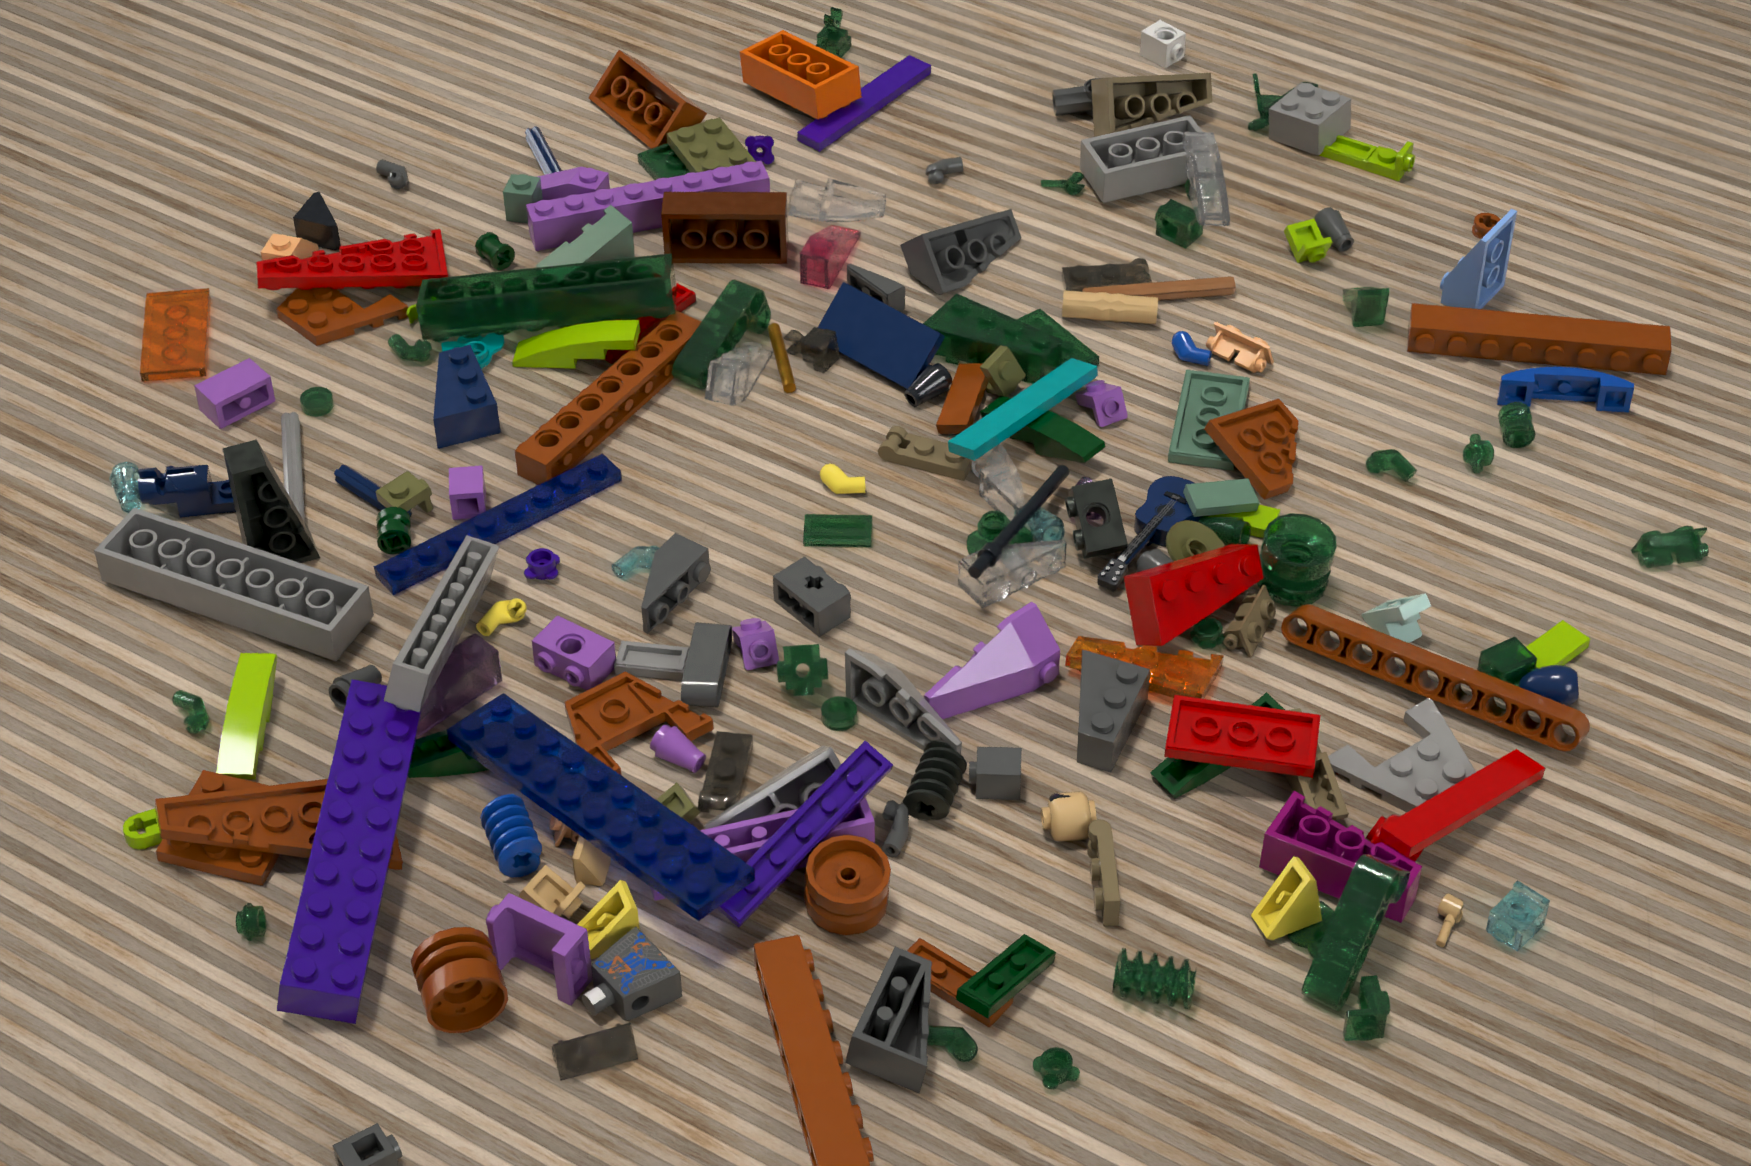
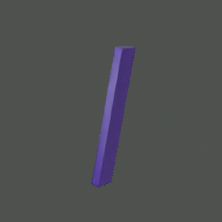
[797,55,931,152]
[710,740,893,928]

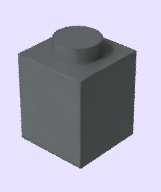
[969,747,1022,800]

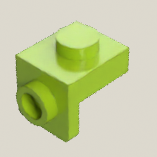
[1284,219,1333,263]

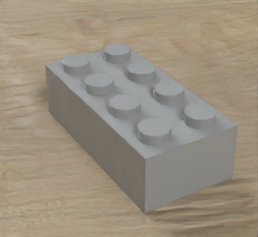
[1080,115,1215,203]

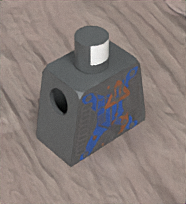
[582,927,682,1021]

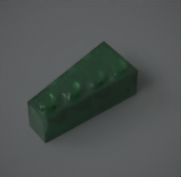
[923,293,1063,384]

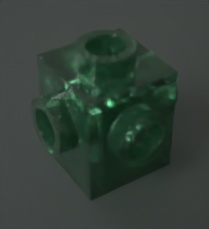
[777,644,828,696]

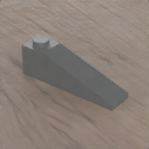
[900,209,1022,295]

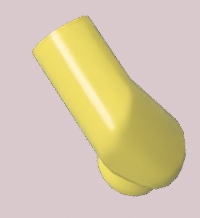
[476,598,527,636]

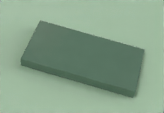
[1168,370,1250,471]

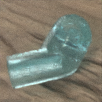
[611,546,659,578]

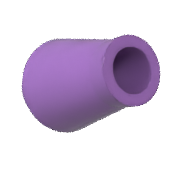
[650,725,706,773]

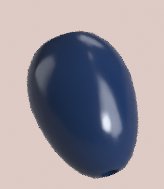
[1519,665,1579,706]

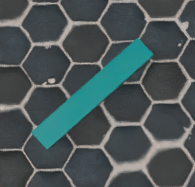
[948,358,1098,461]

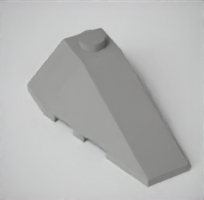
[845,648,962,755]
[704,745,841,829]

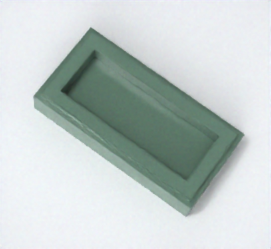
[1183,478,1260,517]

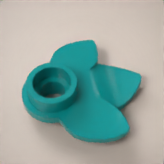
[441,328,505,369]

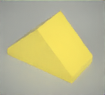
[1251,856,1322,940]
[577,880,640,959]

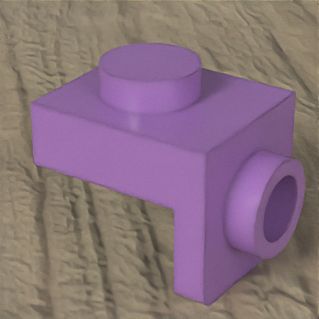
[1075,380,1128,427]
[732,618,779,670]

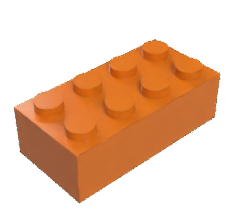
[740,30,862,120]

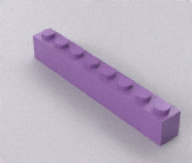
[526,161,770,251]

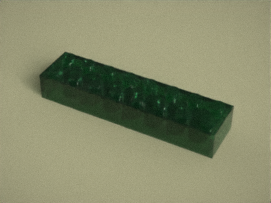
[416,253,677,342]

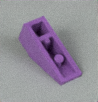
[537,167,610,200]

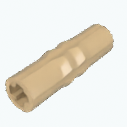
[1062,290,1158,324]

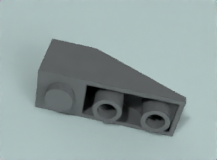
[641,533,711,634]

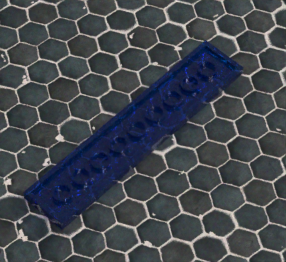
[447,693,755,921]

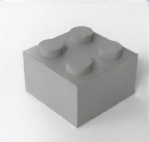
[1269,82,1351,156]

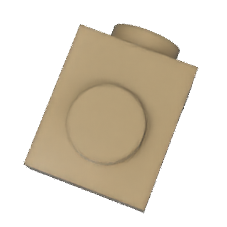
[518,865,586,919]

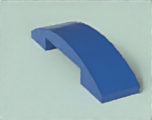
[1497,367,1634,413]

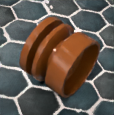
[411,927,508,1033]

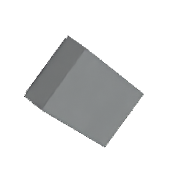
[614,641,689,681]

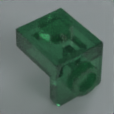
[1343,975,1390,1041]

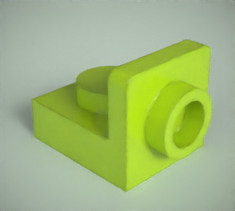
[1366,141,1415,181]

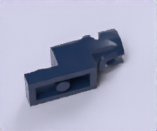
[138,465,236,518]

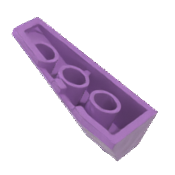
[924,602,1060,719]

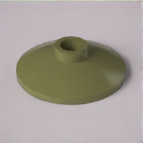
[1166,520,1225,561]

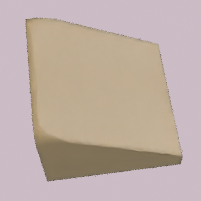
[572,830,611,886]

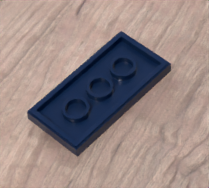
[812,282,945,389]

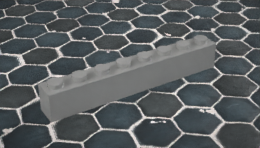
[384,535,499,712]

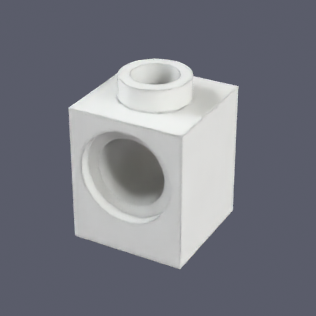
[1140,20,1186,69]

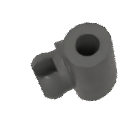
[925,157,963,184]
[376,159,408,189]
[882,800,909,857]

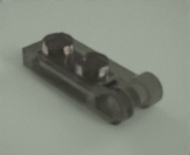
[1062,258,1152,292]
[698,731,753,813]

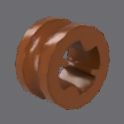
[1472,213,1500,239]

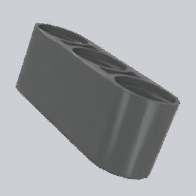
[681,622,732,708]

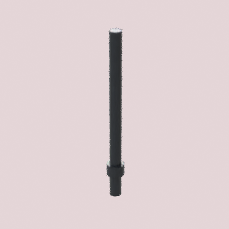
[968,465,1070,579]

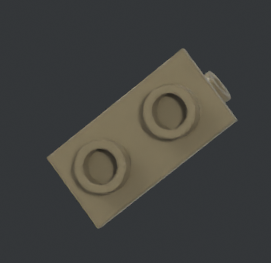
[1223,585,1276,657]

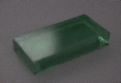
[803,514,873,547]

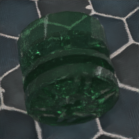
[1257,513,1337,607]

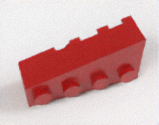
[1124,544,1264,646]

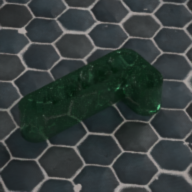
[672,279,771,389]
[1302,854,1410,1012]

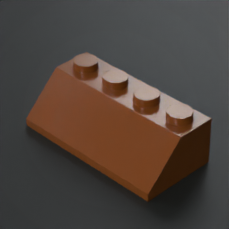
[589,50,707,153]

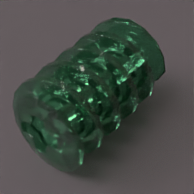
[1112,948,1197,1010]

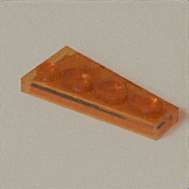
[1065,636,1224,699]

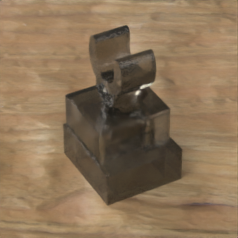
[784,327,840,373]

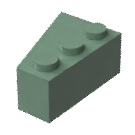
[536,205,636,308]

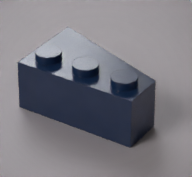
[433,345,501,449]

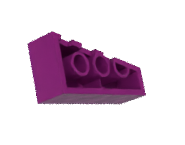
[1259,791,1422,923]

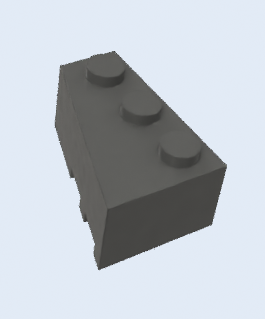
[845,946,932,1094]

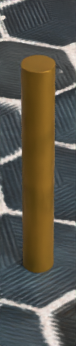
[767,323,796,393]

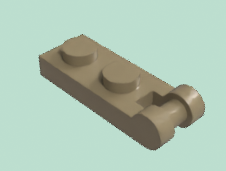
[878,426,976,481]
[1087,819,1120,926]

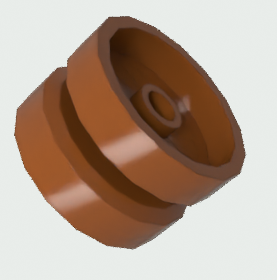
[804,835,891,935]

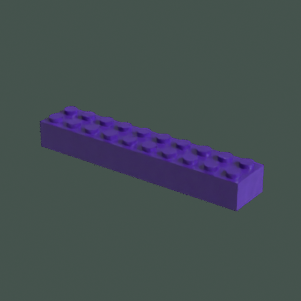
[277,679,422,1024]

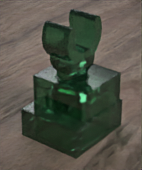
[816,7,852,58]

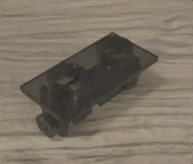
[551,1023,638,1081]

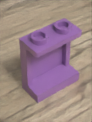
[486,893,592,1006]

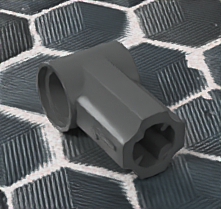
[1052,78,1101,116]

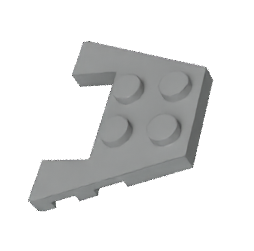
[1328,698,1476,812]

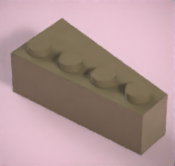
[1091,73,1212,137]

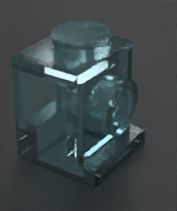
[1486,880,1550,952]

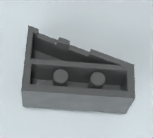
[1077,649,1150,773]

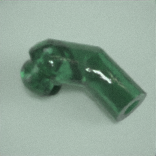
[172,690,210,734]
[927,1025,978,1062]

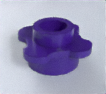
[745,135,774,164]
[524,548,560,580]

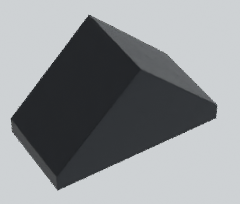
[293,192,341,251]

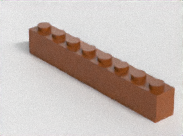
[1407,303,1672,375]
[753,935,874,1166]

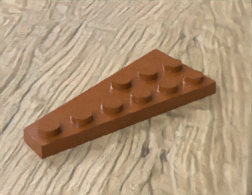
[155,779,403,870]

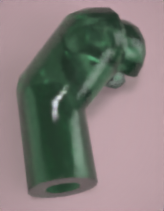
[388,334,432,362]
[1365,449,1417,482]

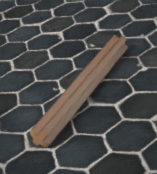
[1082,276,1236,301]

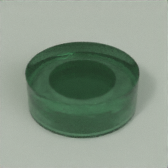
[300,387,334,417]
[821,696,857,731]

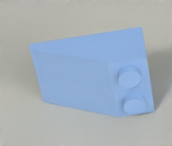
[1440,209,1517,309]

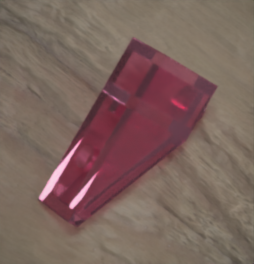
[799,225,861,289]

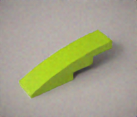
[512,320,640,368]
[216,653,278,780]

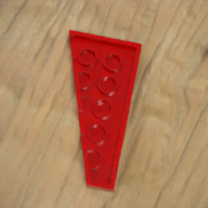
[256,229,448,291]

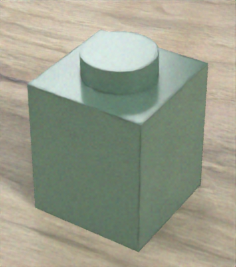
[503,174,543,223]

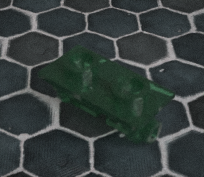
[1631,526,1709,568]

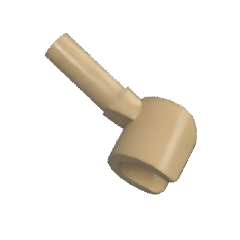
[1435,893,1463,947]

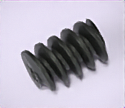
[903,740,967,820]

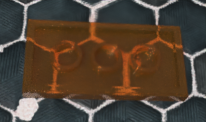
[140,288,211,382]

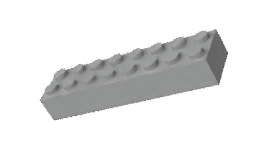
[94,508,374,661]

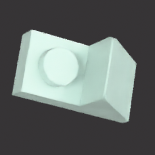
[1361,593,1431,643]

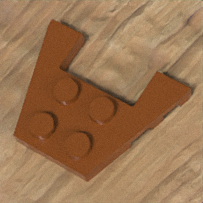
[276,287,408,346]
[564,671,714,792]

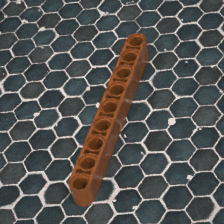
[1281,604,1590,752]

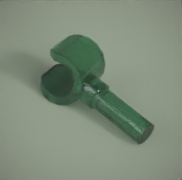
[1041,172,1085,196]

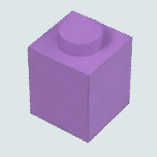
[449,465,486,520]

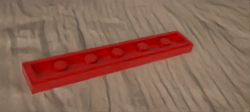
[1379,749,1546,858]

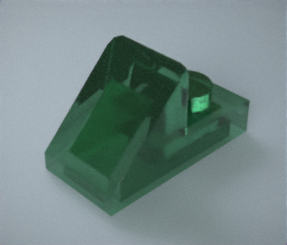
[1343,286,1389,327]

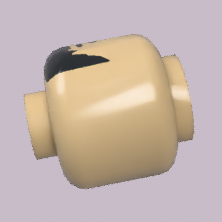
[1041,791,1097,842]

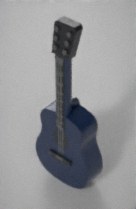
[1097,476,1205,592]

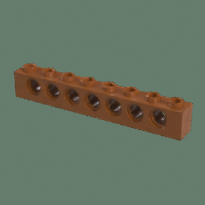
[515,310,708,490]

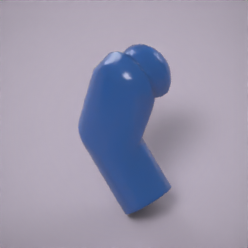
[1172,331,1212,366]

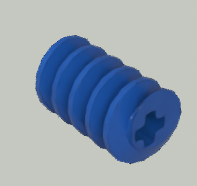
[480,794,542,878]

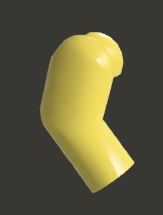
[820,464,865,494]

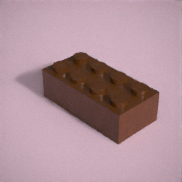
[661,192,789,264]

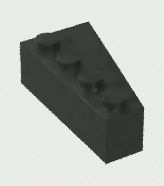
[222,439,320,563]

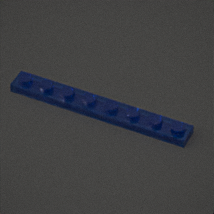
[374,453,622,595]

